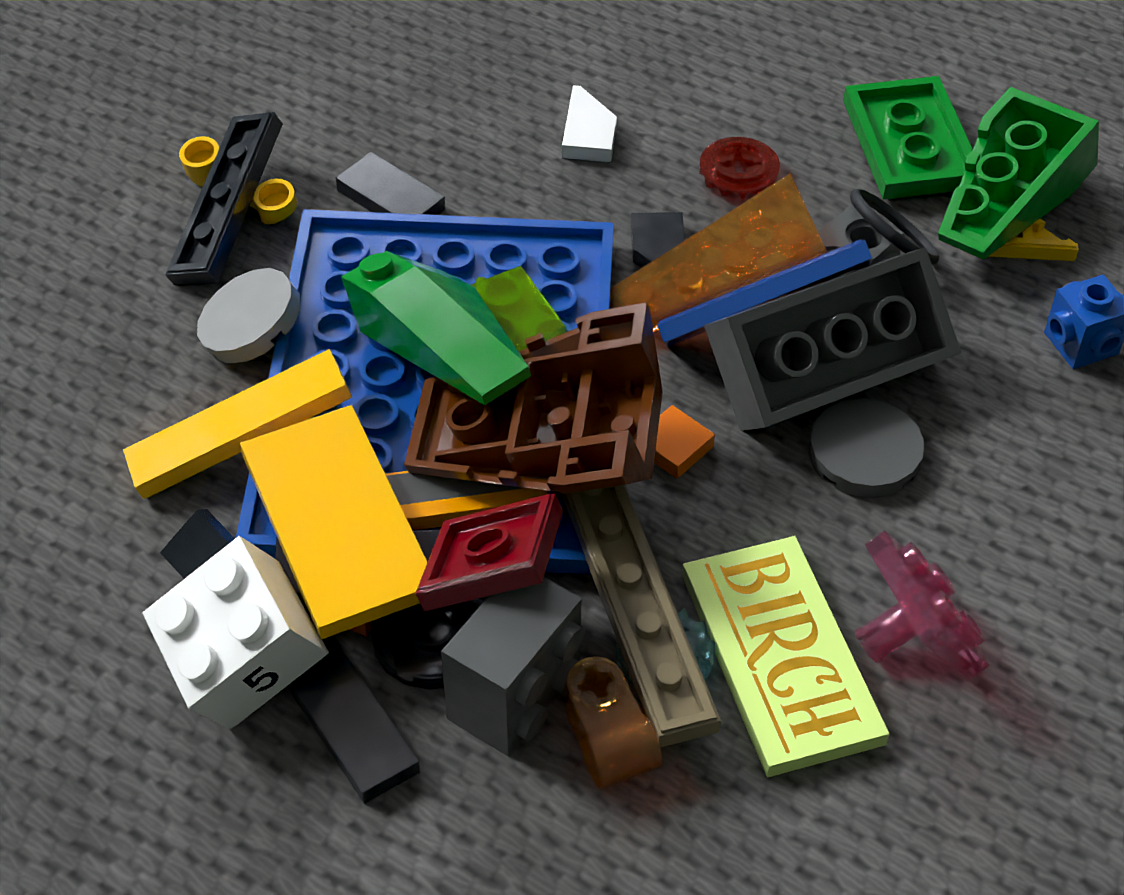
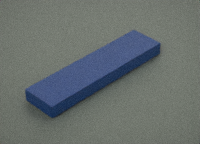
[657,239,872,347]

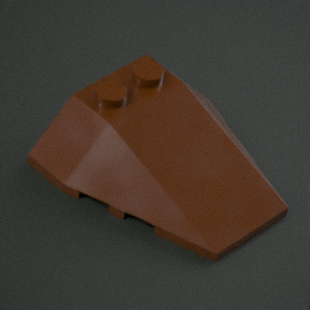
[404,302,663,493]

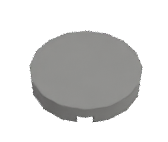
[197,268,301,363]

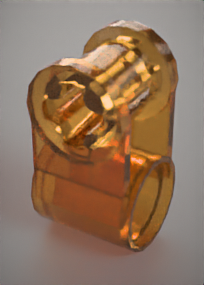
[566,656,662,789]

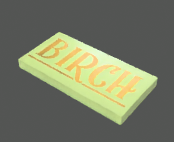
[682,536,889,778]

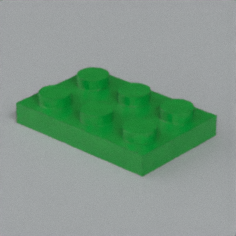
[843,76,973,200]

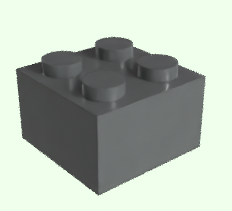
[441,577,585,757]

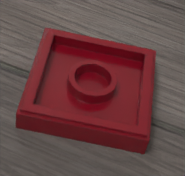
[415,493,563,611]

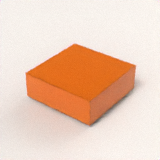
[654,405,715,479]

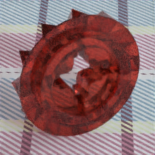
[699,137,780,201]

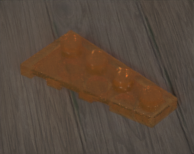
[610,173,827,331]

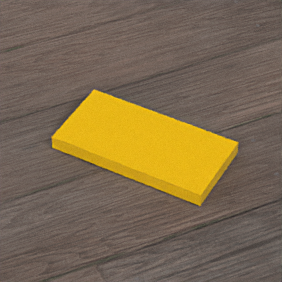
[240,405,427,640]

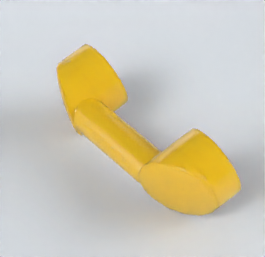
[179,136,298,224]

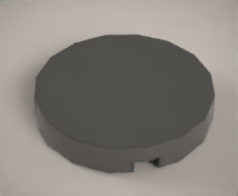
[808,398,924,498]

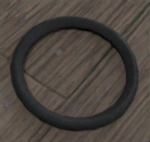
[850,189,939,266]

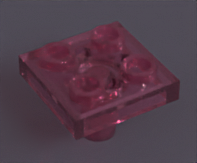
[854,531,990,678]

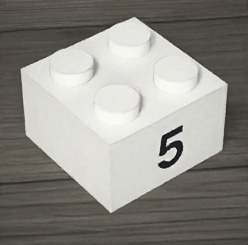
[142,536,329,729]

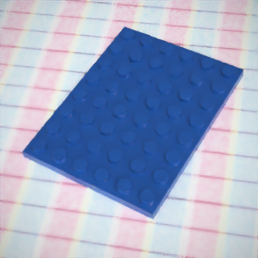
[236,209,614,574]

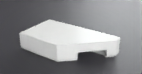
[562,85,617,162]

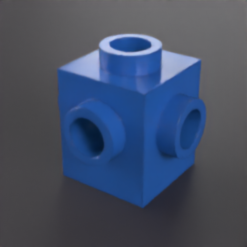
[1044,274,1124,369]

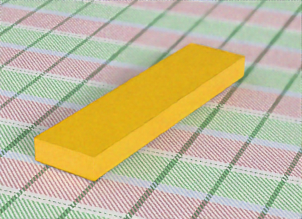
[123,349,352,500]

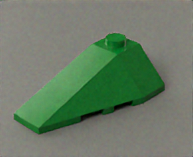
[938,87,1099,260]
[341,251,531,405]

